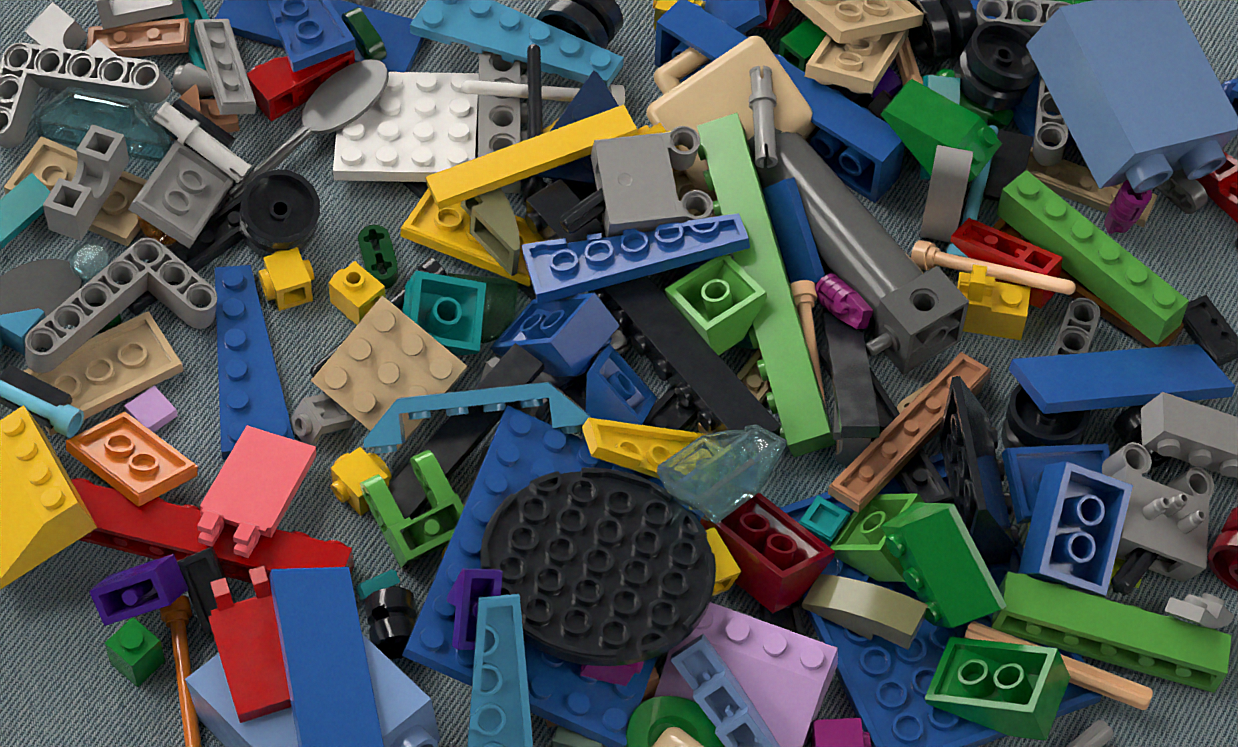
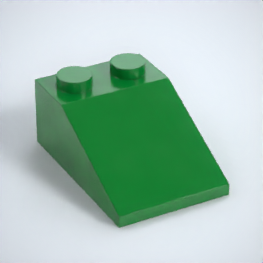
[880,79,1002,183]
[924,637,1071,741]

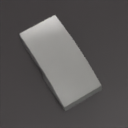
[1164,593,1234,629]

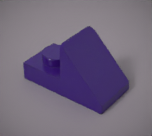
[447,568,503,650]

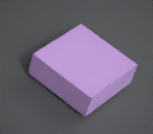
[124,385,178,432]

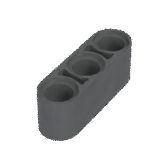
[1051,298,1100,356]

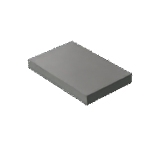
[128,140,235,249]

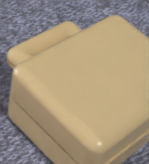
[647,36,820,193]

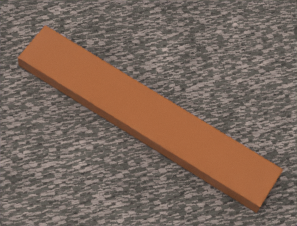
[828,352,991,513]

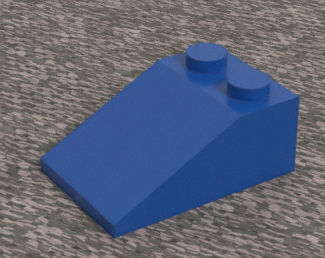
[490,293,620,377]

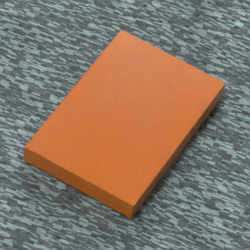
[66,411,198,507]

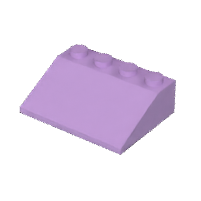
[654,602,838,747]

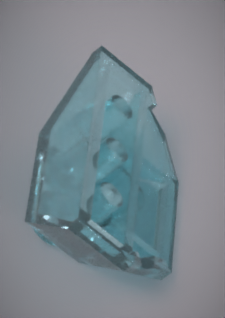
[33,86,172,162]
[657,424,787,524]

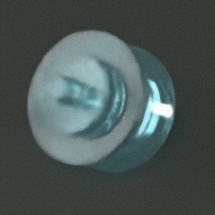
[70,244,109,280]

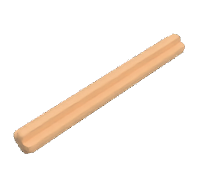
[964,621,1153,710]

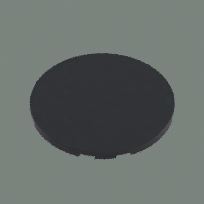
[480,467,716,666]

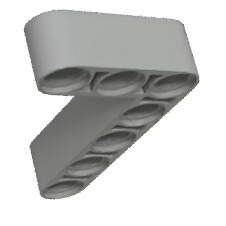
[976,0,1071,166]
[0,42,171,148]
[25,238,217,373]

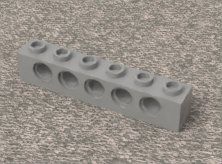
[478,8,527,193]

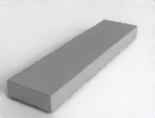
[194,19,256,115]

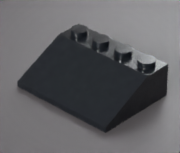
[939,376,1019,564]

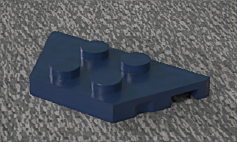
[526,70,619,189]

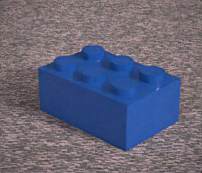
[1018,461,1133,596]

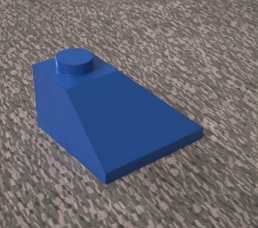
[585,343,657,425]

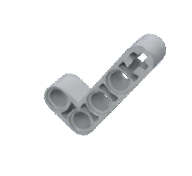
[920,145,973,243]

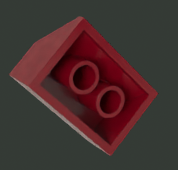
[700,489,835,613]

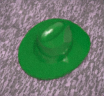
[626,696,724,747]

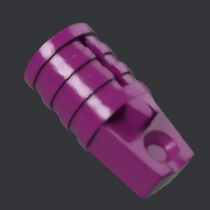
[1104,180,1152,234]
[815,274,873,329]

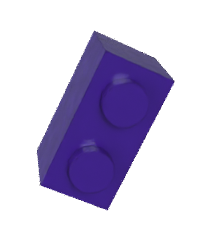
[89,554,189,626]

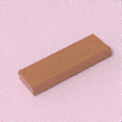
[86,18,191,57]

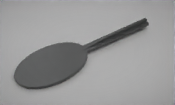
[228,59,389,200]
[0,259,82,317]

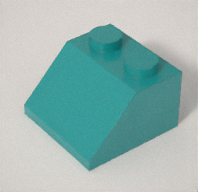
[403,271,486,356]

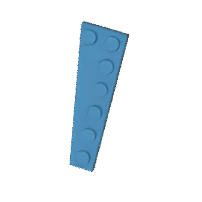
[410,0,624,88]
[467,594,533,747]

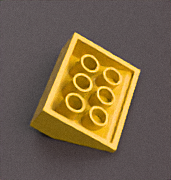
[0,405,97,590]

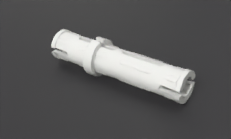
[153,101,252,184]

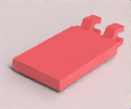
[197,425,316,558]

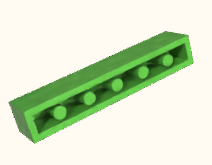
[997,170,1189,345]
[991,571,1231,693]

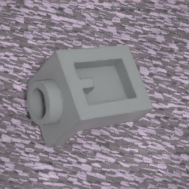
[290,393,356,446]

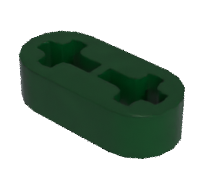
[342,7,387,61]
[358,225,398,289]

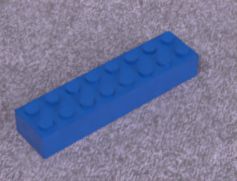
[654,0,905,203]

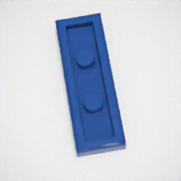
[762,177,825,284]

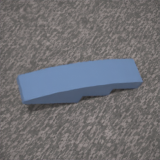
[670,634,780,747]

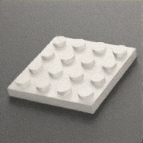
[333,72,479,182]

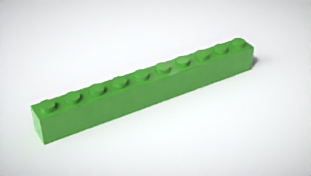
[697,113,836,457]

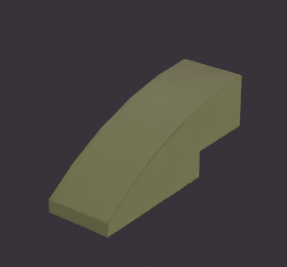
[461,188,520,276]
[802,574,928,650]

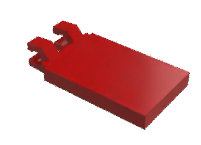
[208,566,291,723]

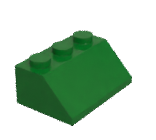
[881,502,1007,628]

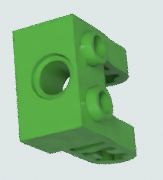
[360,449,464,568]

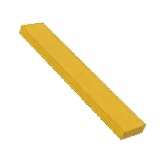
[425,105,638,210]

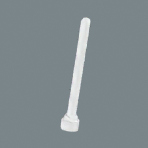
[461,80,625,106]

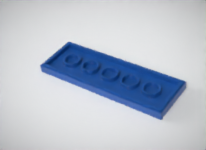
[215,0,424,73]
[1009,344,1236,414]
[269,567,384,747]

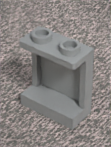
[95,0,184,29]

